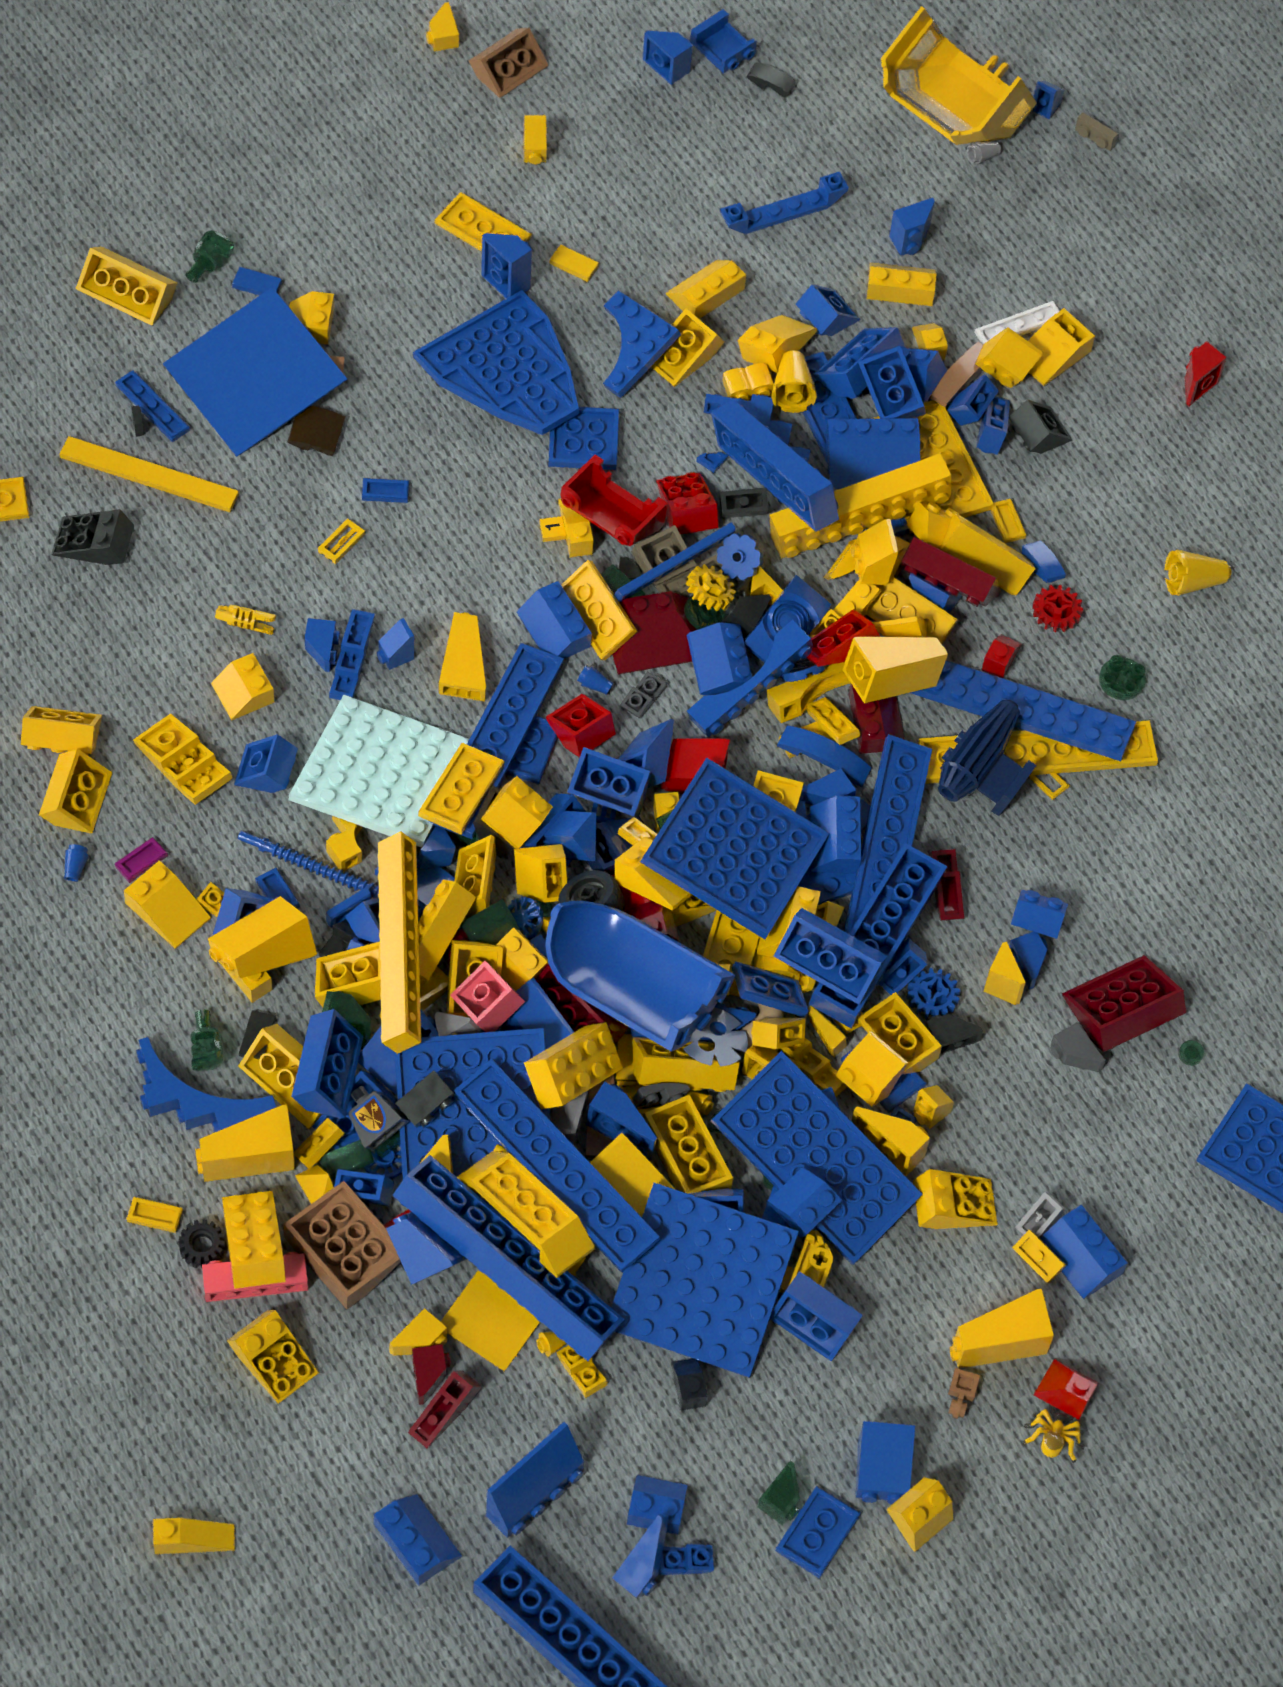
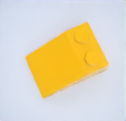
[651,308,725,387]
[738,315,817,373]
[615,837,692,911]
[124,860,211,949]
[496,927,548,991]
[851,1106,930,1177]

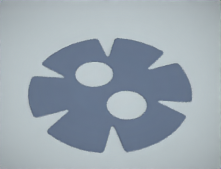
[684,1008,748,1066]

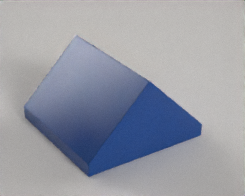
[544,811,596,861]

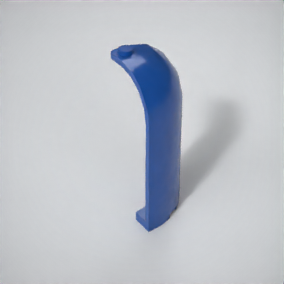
[545,901,735,1051]

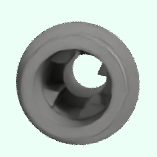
[967,142,1001,164]

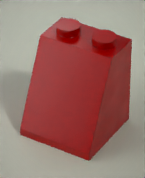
[661,738,730,794]

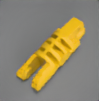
[215,604,276,635]

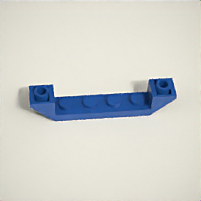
[720,171,849,234]

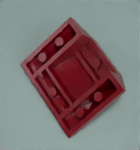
[612,591,699,675]

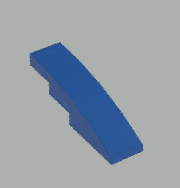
[329,609,375,700]

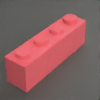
[202,1252,308,1302]

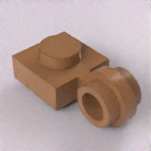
[948,1368,980,1419]

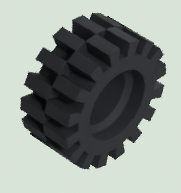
[179,1219,225,1269]

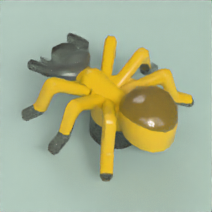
[1023,1405,1085,1463]

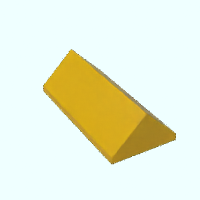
[940,512,1035,596]

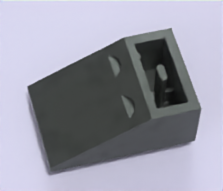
[51,509,134,565]

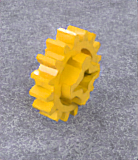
[686,564,736,611]

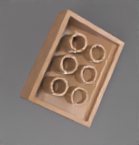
[284,1181,401,1310]

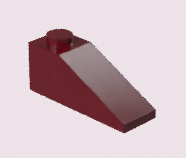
[408,1370,482,1449]

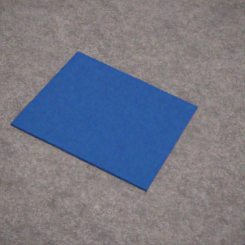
[162,287,348,457]

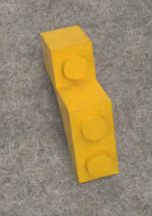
[326,816,362,872]

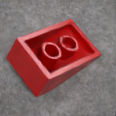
[806,609,880,667]

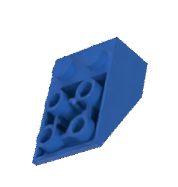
[618,719,674,788]

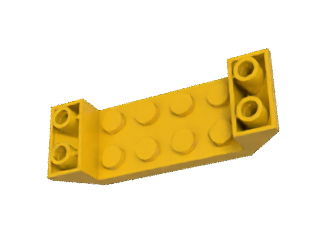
[457,1152,595,1278]

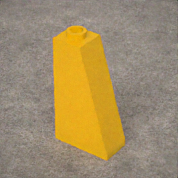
[439,612,486,702]

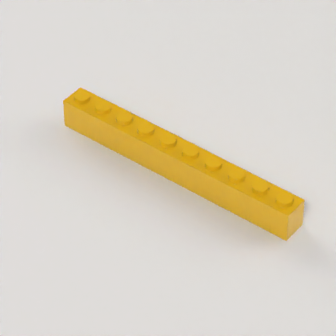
[377,831,421,1054]

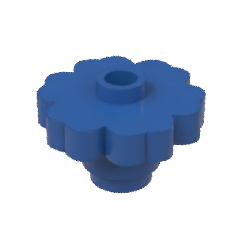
[717,533,764,580]

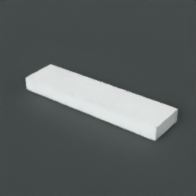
[975,301,1059,344]

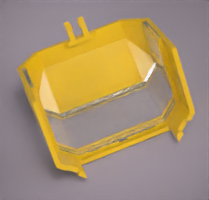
[881,6,1037,145]

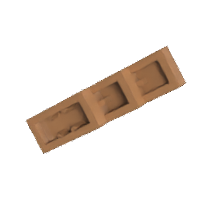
[929,342,983,407]

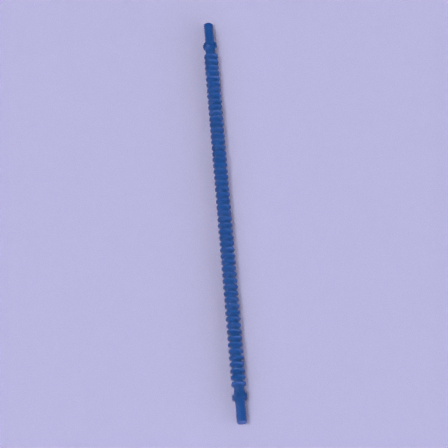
[238,830,502,945]

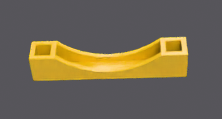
[767,662,851,723]

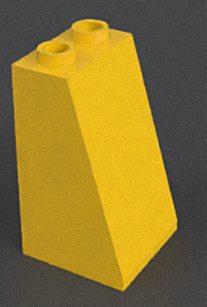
[842,637,948,703]
[208,896,317,979]
[195,1105,294,1182]
[590,1133,676,1218]
[950,1289,1054,1369]

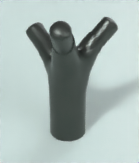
[734,577,752,597]

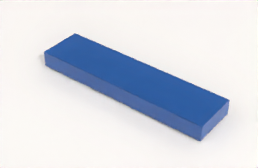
[115,370,190,442]

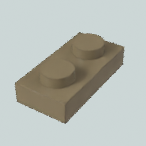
[1075,112,1118,151]

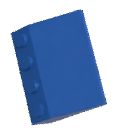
[825,418,920,491]
[486,1422,584,1538]

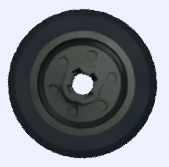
[558,870,625,911]

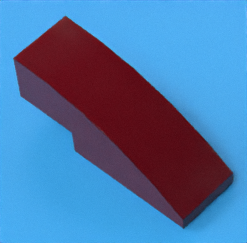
[929,849,965,921]

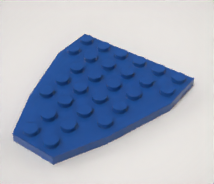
[413,290,579,435]

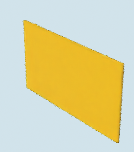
[440,1257,586,1371]

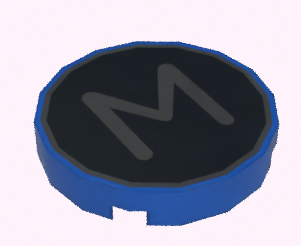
[781,658,826,682]

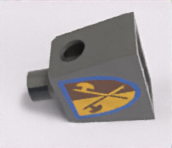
[349,1086,410,1150]

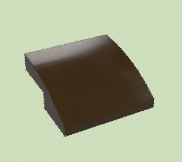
[287,406,346,456]

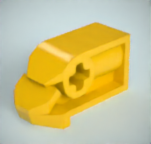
[789,1231,833,1288]

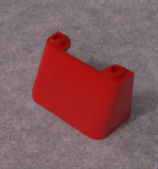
[560,454,668,546]

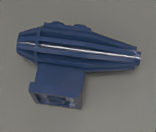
[938,700,1036,816]

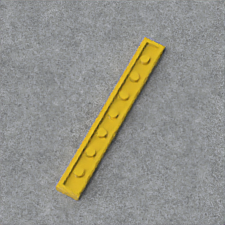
[59,436,239,513]

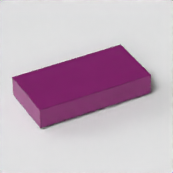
[114,837,168,883]

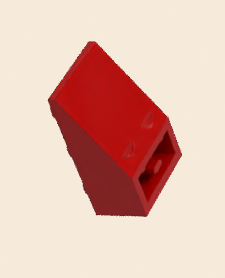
[656,472,718,535]

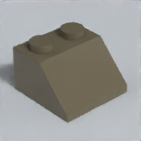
[631,525,697,586]

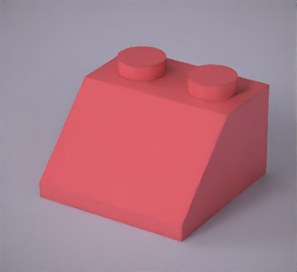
[450,961,525,1032]

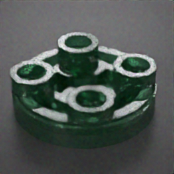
[1099,655,1146,700]

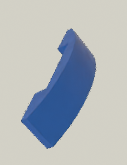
[777,725,871,787]

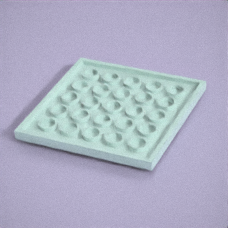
[289,695,469,848]

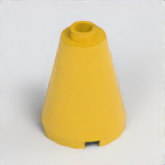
[771,350,817,413]
[1164,549,1231,595]

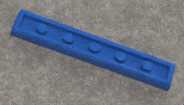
[614,522,736,603]

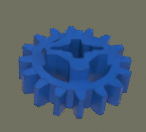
[907,968,960,1019]

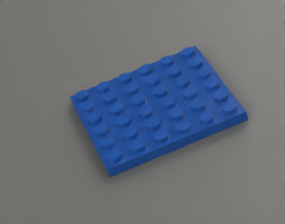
[640,758,829,939]
[395,1028,551,1180]
[611,1183,799,1378]

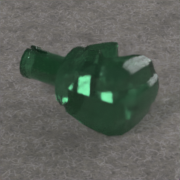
[185,230,234,283]
[190,1010,223,1071]

